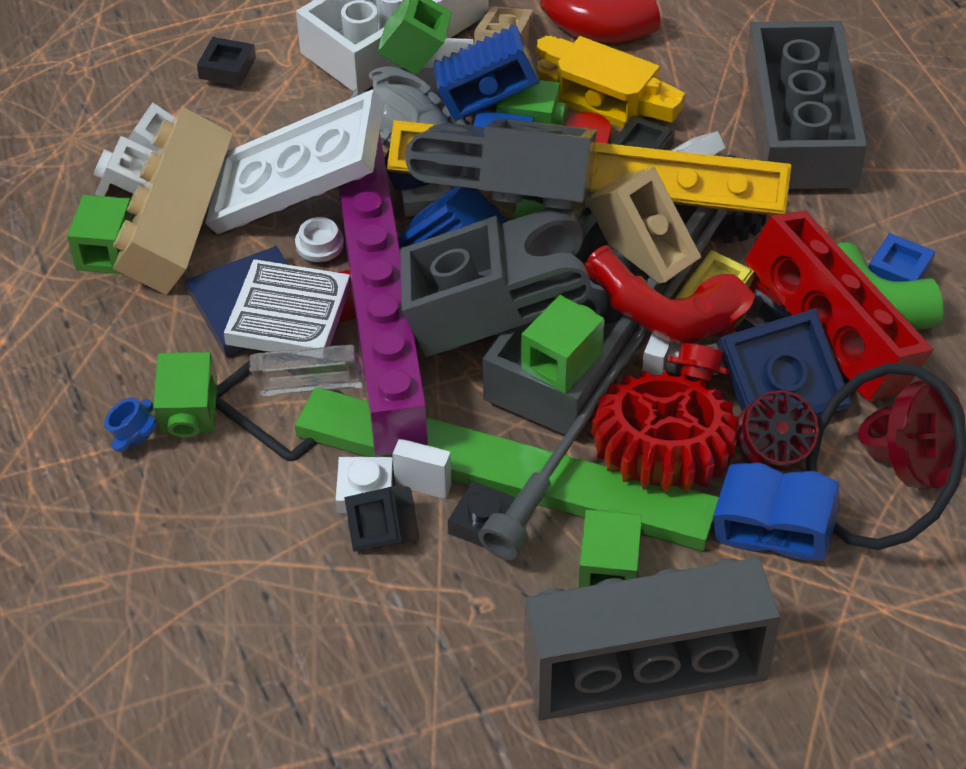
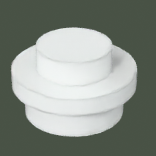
[295,217,344,262]

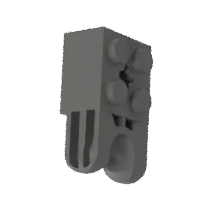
[406,118,597,209]
[400,207,591,357]

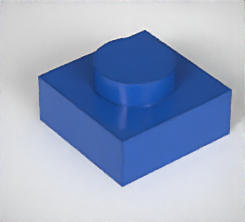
[868,233,935,281]

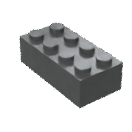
[745,21,867,189]
[524,557,780,721]

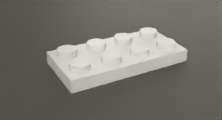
[205,89,384,235]

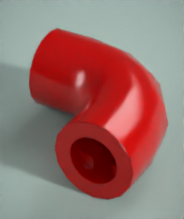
[540,0,661,44]

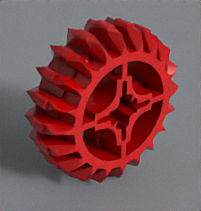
[591,370,739,494]

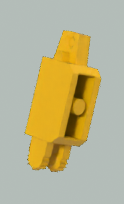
[536,35,685,128]

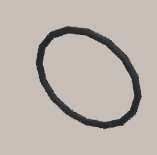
[806,363,966,550]

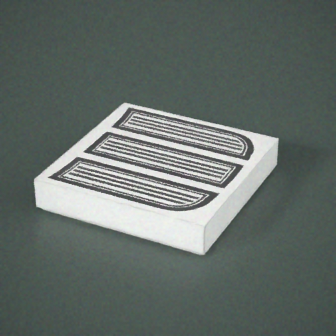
[224,259,351,361]

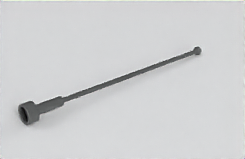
[478,209,734,560]

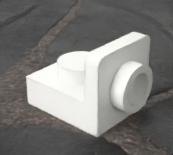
[93,136,157,196]

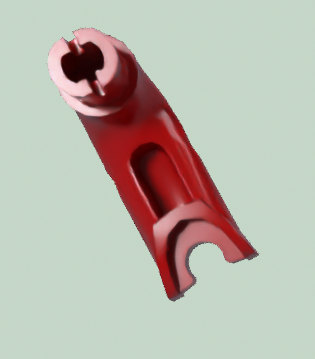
[584,245,755,344]

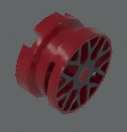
[736,390,819,471]

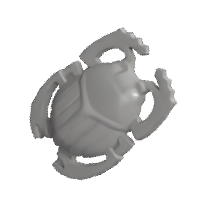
[350,66,470,149]

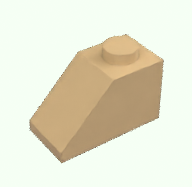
[585,167,701,283]

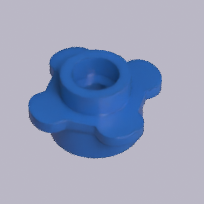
[104,398,157,452]

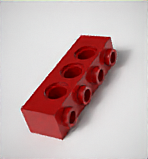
[745,210,934,402]

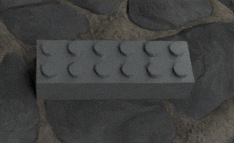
[483,204,715,437]

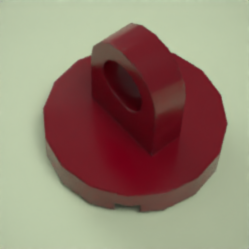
[858,380,965,490]

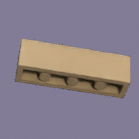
[113,106,233,295]

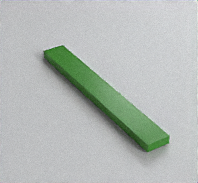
[295,387,719,551]

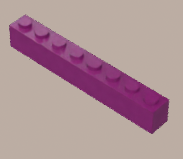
[338,132,428,456]

